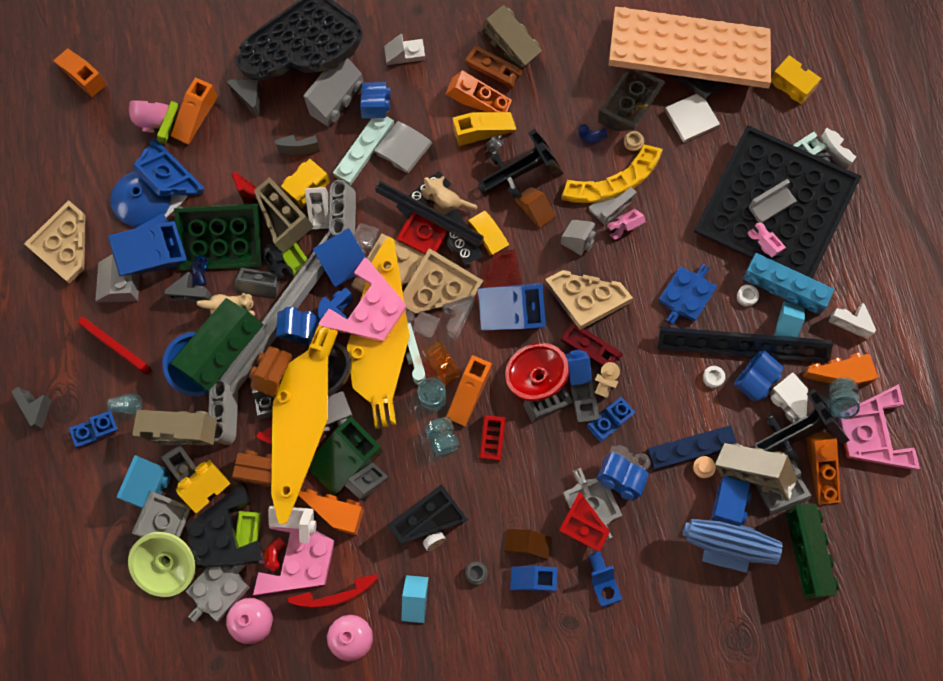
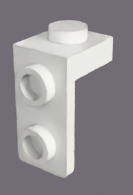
[268,506,316,543]

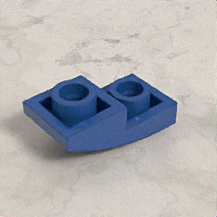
[586,397,636,443]
[69,411,118,450]

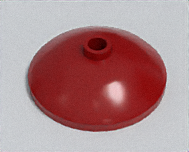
[505,343,569,401]

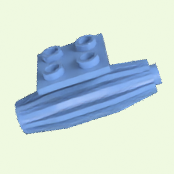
[683,519,783,573]

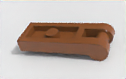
[465,45,523,89]

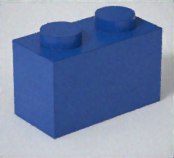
[710,476,752,526]

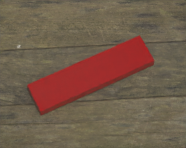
[78,316,152,375]

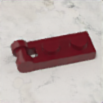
[561,322,623,367]

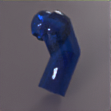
[578,124,608,143]
[191,255,208,286]

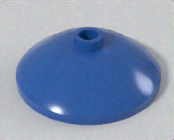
[110,171,172,227]
[162,332,226,396]

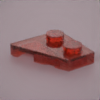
[485,249,522,288]

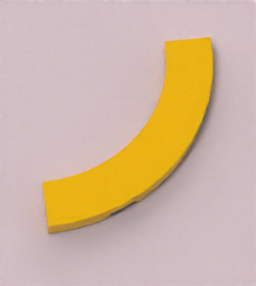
[561,144,663,203]

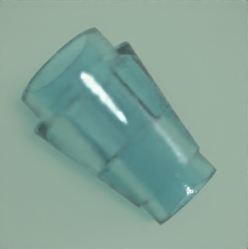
[107,393,142,414]

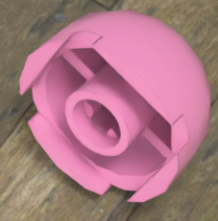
[129,101,169,133]
[226,598,273,644]
[327,614,373,662]

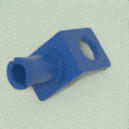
[588,552,622,607]

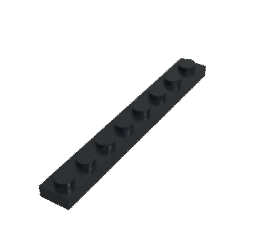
[657,326,833,363]

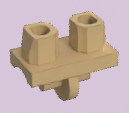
[595,362,620,397]

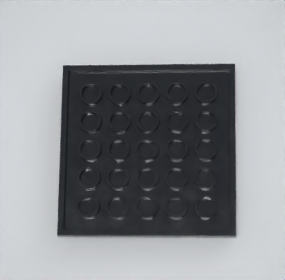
[694,125,861,279]

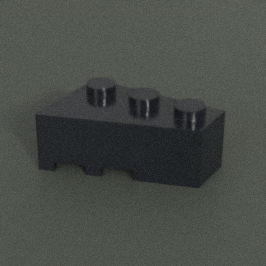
[388,484,468,544]

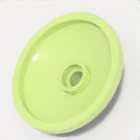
[128,532,195,597]

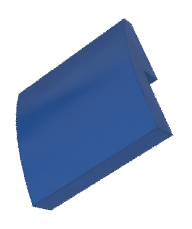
[313,228,366,288]

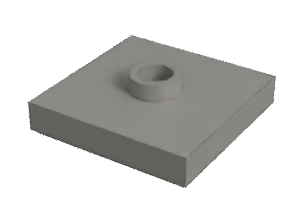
[132,491,191,538]

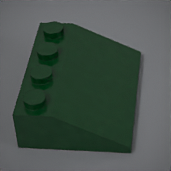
[174,203,263,270]

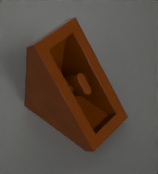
[504,529,552,560]

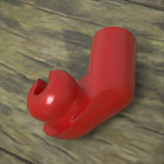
[264,537,287,571]

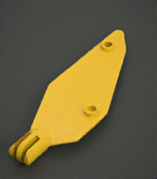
[347,237,410,429]
[271,326,338,525]

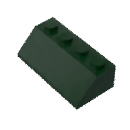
[170,298,264,391]
[785,504,839,601]

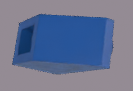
[510,566,558,593]

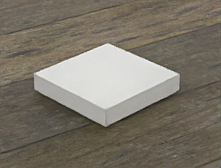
[665,94,720,143]

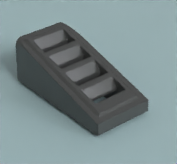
[523,386,573,422]

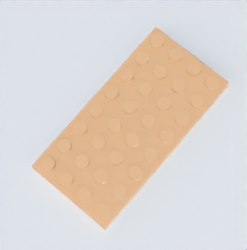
[609,7,771,89]

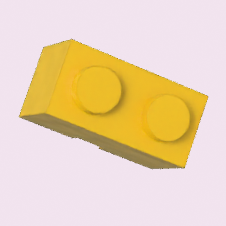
[771,55,821,104]
[281,159,330,209]
[176,460,230,513]

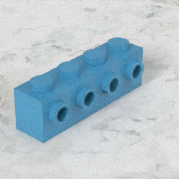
[743,253,835,315]

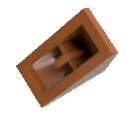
[515,187,556,229]

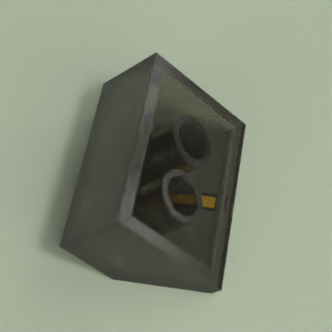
[598,68,665,131]

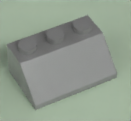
[304,58,363,127]

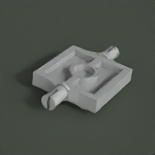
[563,468,622,540]
[185,565,250,622]

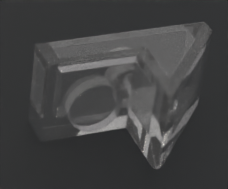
[442,296,475,340]

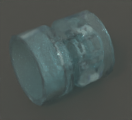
[417,377,447,412]
[829,377,860,419]
[424,417,460,456]

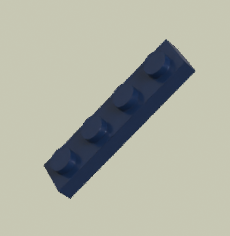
[647,425,737,470]

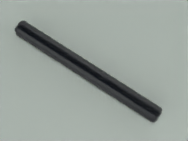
[375,182,484,247]

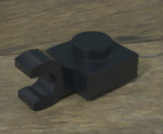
[262,243,293,281]

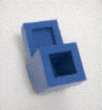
[318,287,354,338]

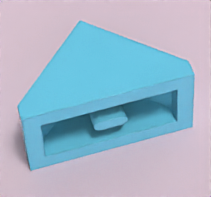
[774,301,805,337]
[401,575,429,623]

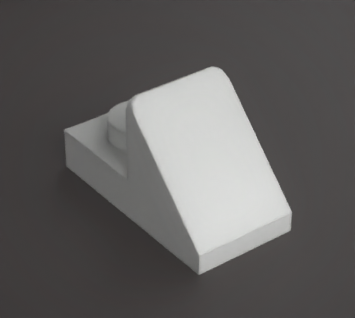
[384,34,425,65]
[305,187,330,229]
[828,303,876,339]

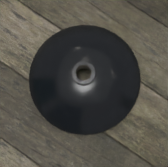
[298,342,352,396]

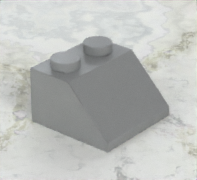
[96,254,140,303]

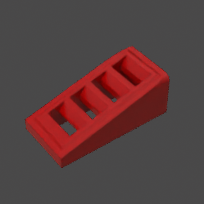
[232,172,259,203]
[479,415,506,461]

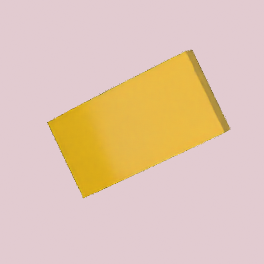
[467,211,509,255]

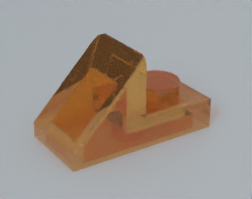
[422,340,461,386]

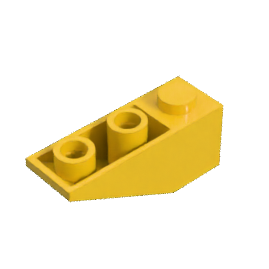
[453,112,516,146]

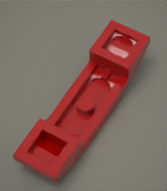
[288,574,379,609]

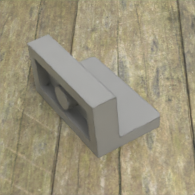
[749,179,796,223]
[589,187,637,226]

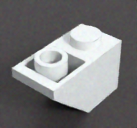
[769,373,808,423]

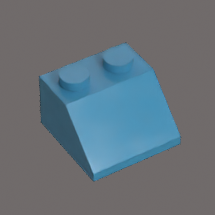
[117,455,171,509]

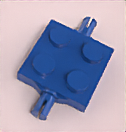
[659,264,717,326]

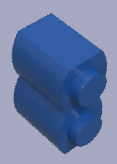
[360,82,391,119]
[276,307,320,345]
[734,351,784,401]
[597,452,649,501]

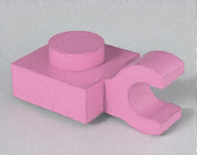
[607,209,646,239]
[748,222,786,257]

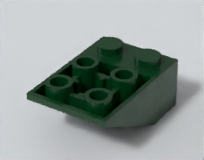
[309,416,383,496]

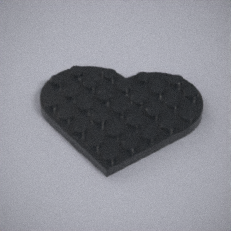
[235,0,363,80]

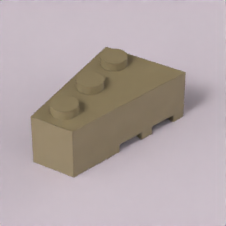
[478,5,542,70]

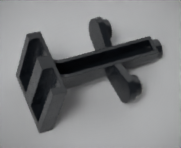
[478,129,564,199]
[754,389,850,462]

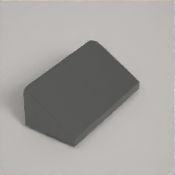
[235,268,280,298]

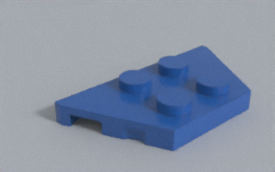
[133,138,205,196]

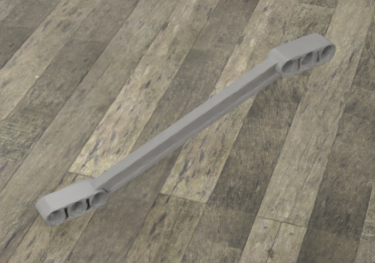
[208,180,356,445]

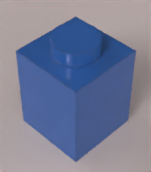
[565,350,592,386]

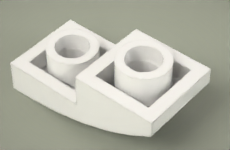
[820,128,856,170]

